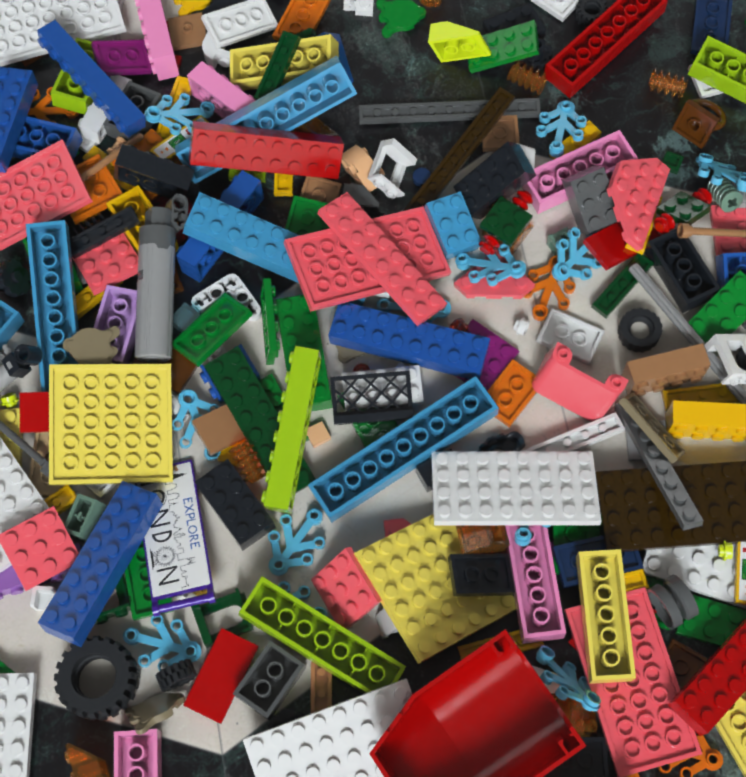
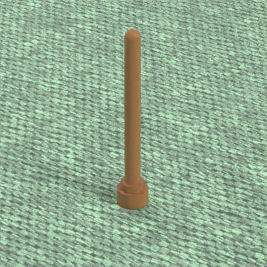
[81,133,144,184]
[677,223,746,238]

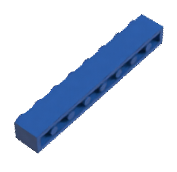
[37,20,146,138]

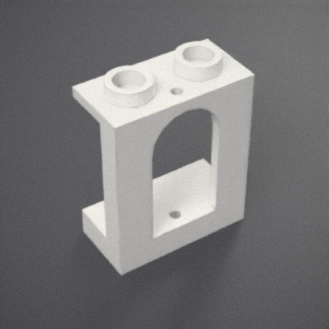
[367,138,417,199]
[704,334,746,386]

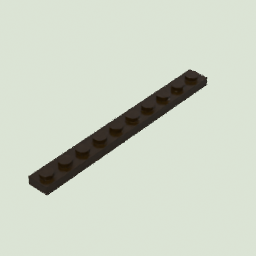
[403,87,515,211]

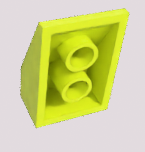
[428,21,491,63]

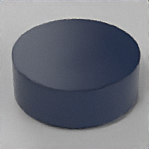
[413,168,431,187]

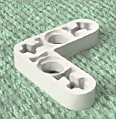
[191,274,262,321]

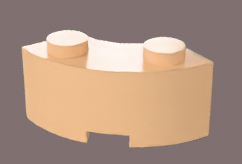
[341,145,385,192]

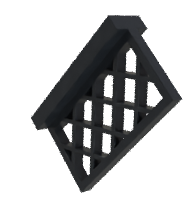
[330,371,414,425]

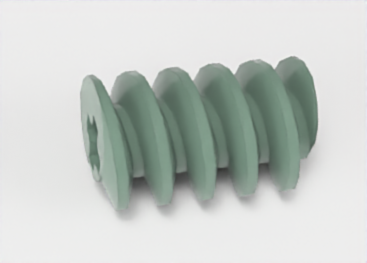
[707,177,743,213]

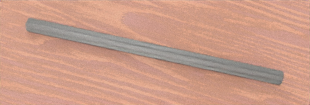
[629,263,746,404]

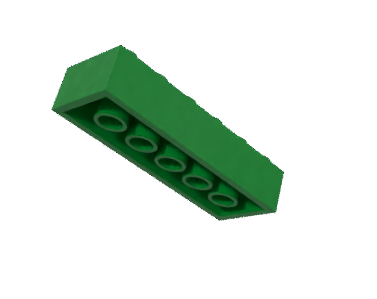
[275,295,333,412]

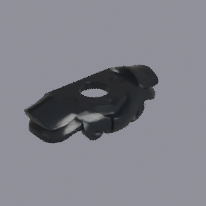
[478,431,526,451]

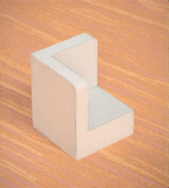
[30,586,57,611]

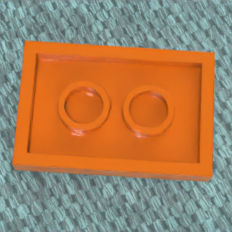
[487,359,537,428]

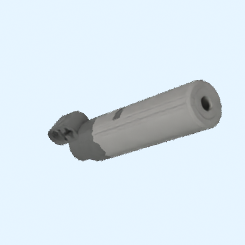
[134,194,188,363]

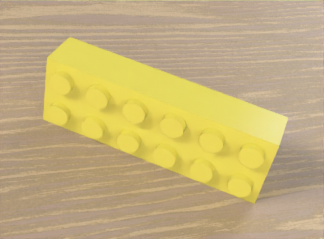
[230,34,339,91]
[576,549,636,684]

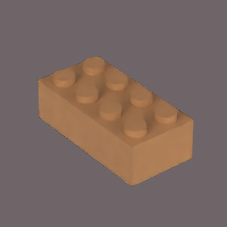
[621,343,711,397]

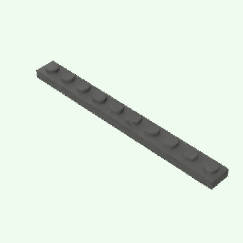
[359,98,541,125]

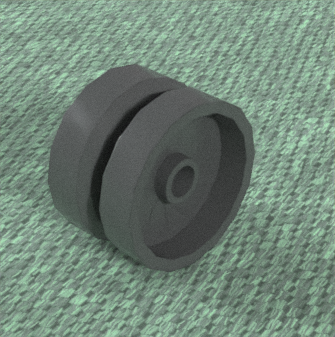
[647,574,699,630]

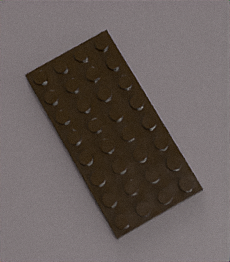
[595,461,746,552]

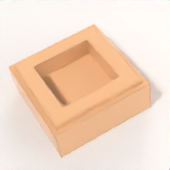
[307,421,331,448]

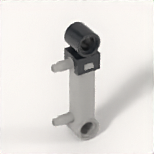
[0,344,42,393]

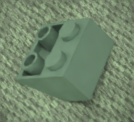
[64,493,108,543]

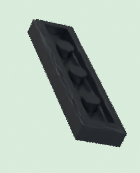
[70,206,141,259]

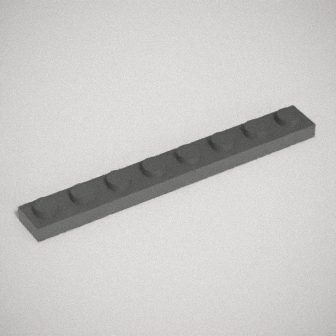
[614,403,704,530]

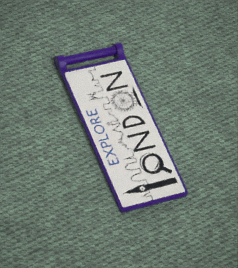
[135,460,216,617]

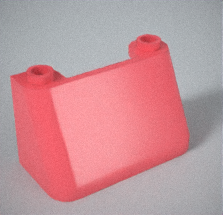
[532,342,629,422]

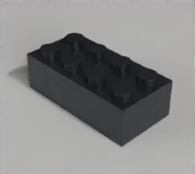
[453,141,536,219]
[114,144,195,199]
[644,228,721,313]
[195,459,276,551]

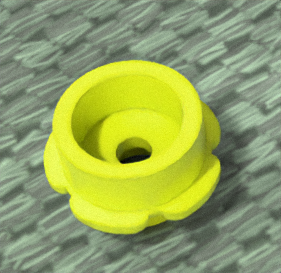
[0,392,19,408]
[718,540,733,561]

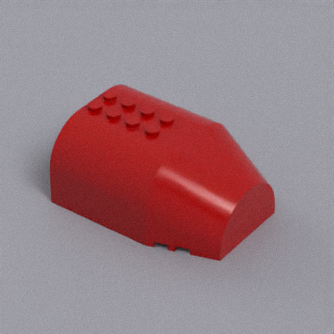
[369,629,586,777]

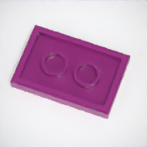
[91,39,152,76]

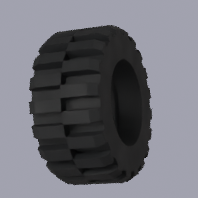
[54,636,140,721]

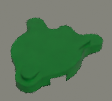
[376,0,426,38]

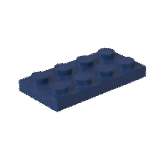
[690,0,733,55]
[552,535,644,588]

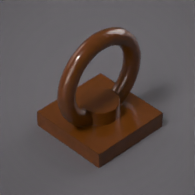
[672,98,727,149]

